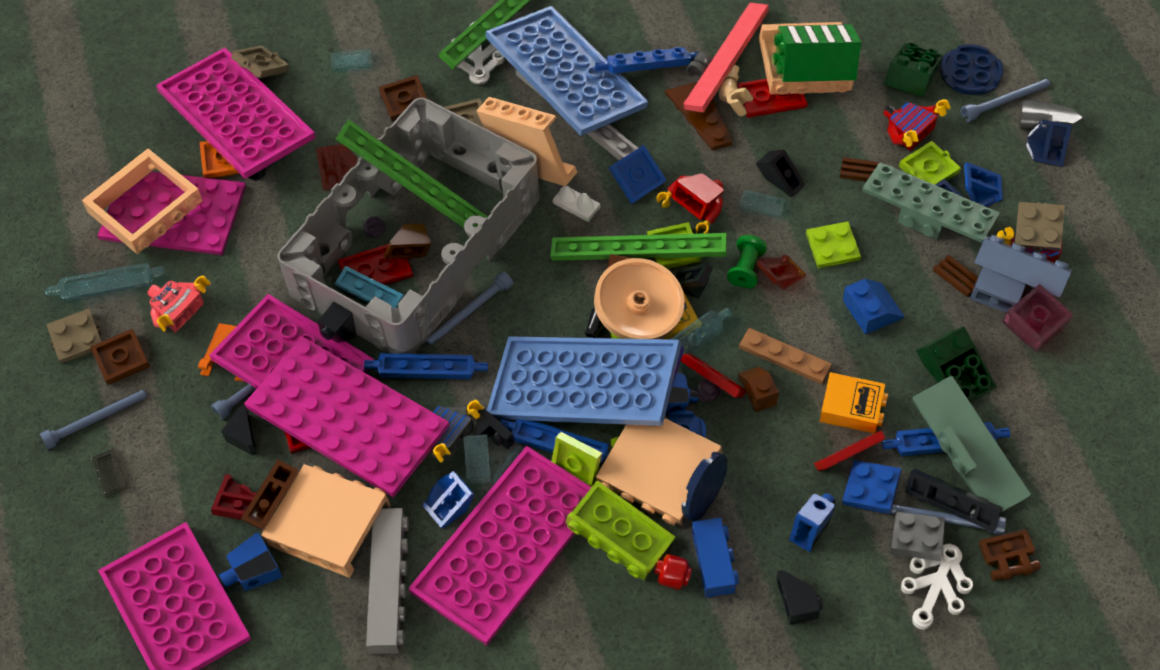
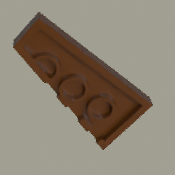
[665,82,732,151]

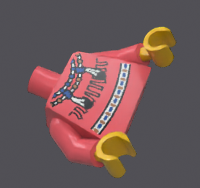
[148,276,211,333]

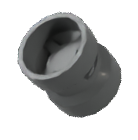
[686,52,713,80]

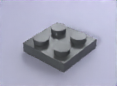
[891,511,945,561]

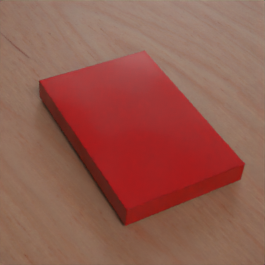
[737,79,808,118]
[338,244,414,297]

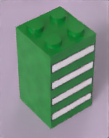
[772,24,861,82]

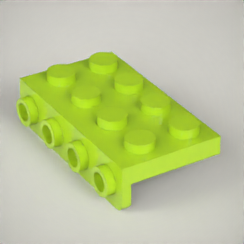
[565,480,675,580]

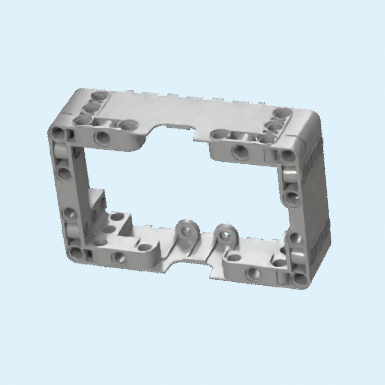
[277,98,540,354]

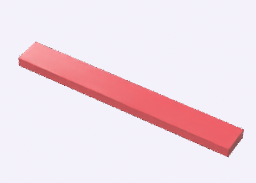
[684,3,769,112]

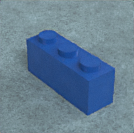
[692,517,739,598]

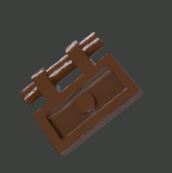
[978,529,1041,581]

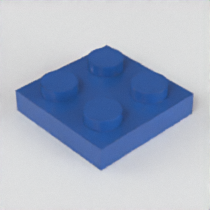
[608,145,667,204]
[842,460,901,514]

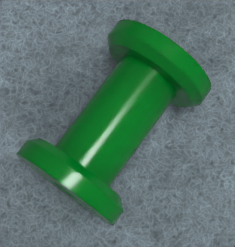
[727,235,767,289]

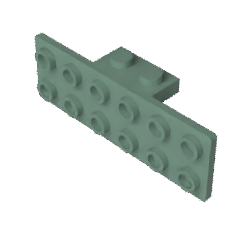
[862,162,1000,243]
[912,376,1031,512]

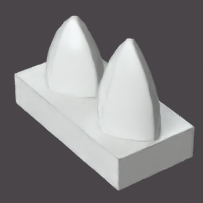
[553,186,600,222]

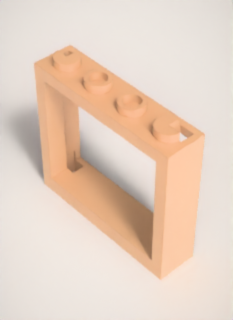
[82,149,203,254]

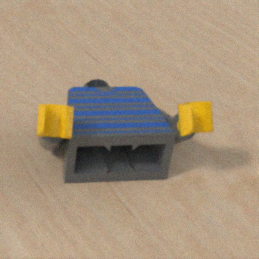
[427,400,484,462]

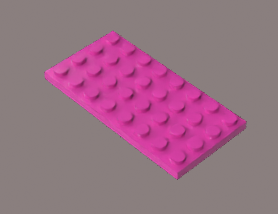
[156,48,316,179]
[244,337,450,498]
[408,446,591,646]

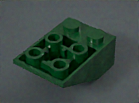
[884,43,943,97]
[916,326,997,403]

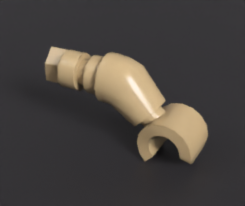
[718,65,753,116]

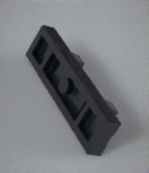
[905,469,1003,532]

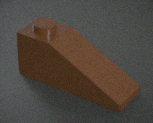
[241,460,299,531]

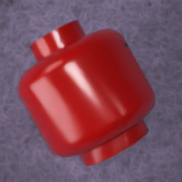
[654,554,692,590]

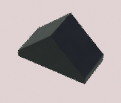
[221,405,257,455]

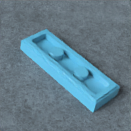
[335,266,404,308]

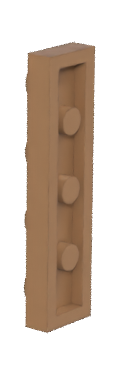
[739,328,832,385]

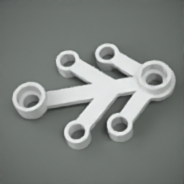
[451,22,505,85]
[901,544,973,629]

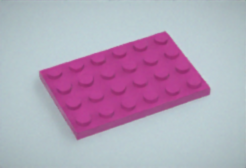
[98,171,246,255]
[210,294,374,389]
[98,522,252,670]

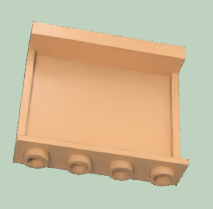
[759,22,854,94]
[477,97,577,187]
[596,418,722,526]
[261,464,391,578]

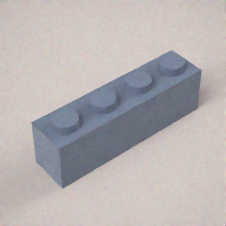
[974,234,1072,297]

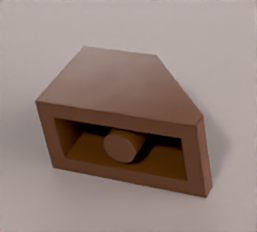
[384,223,432,259]
[738,367,779,412]

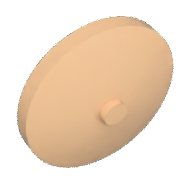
[594,258,685,339]

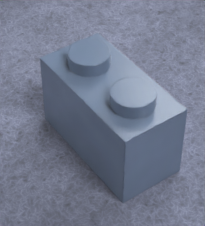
[969,267,1026,315]

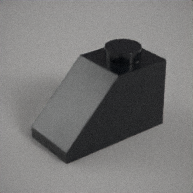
[756,150,805,197]
[317,302,357,343]
[776,570,823,625]

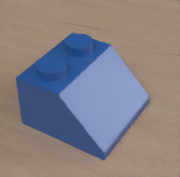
[843,279,905,334]

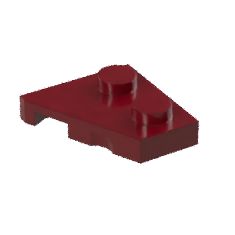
[211,474,256,520]

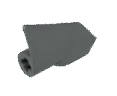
[1020,99,1083,129]

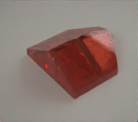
[316,144,358,190]
[756,255,806,290]

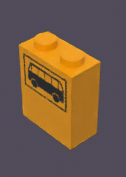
[820,372,888,433]

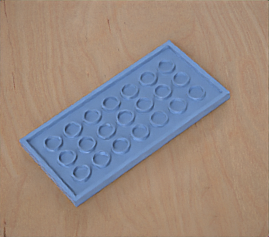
[486,6,648,136]
[487,337,681,426]

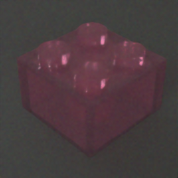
[1003,284,1073,353]

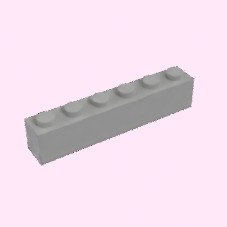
[366,508,409,654]

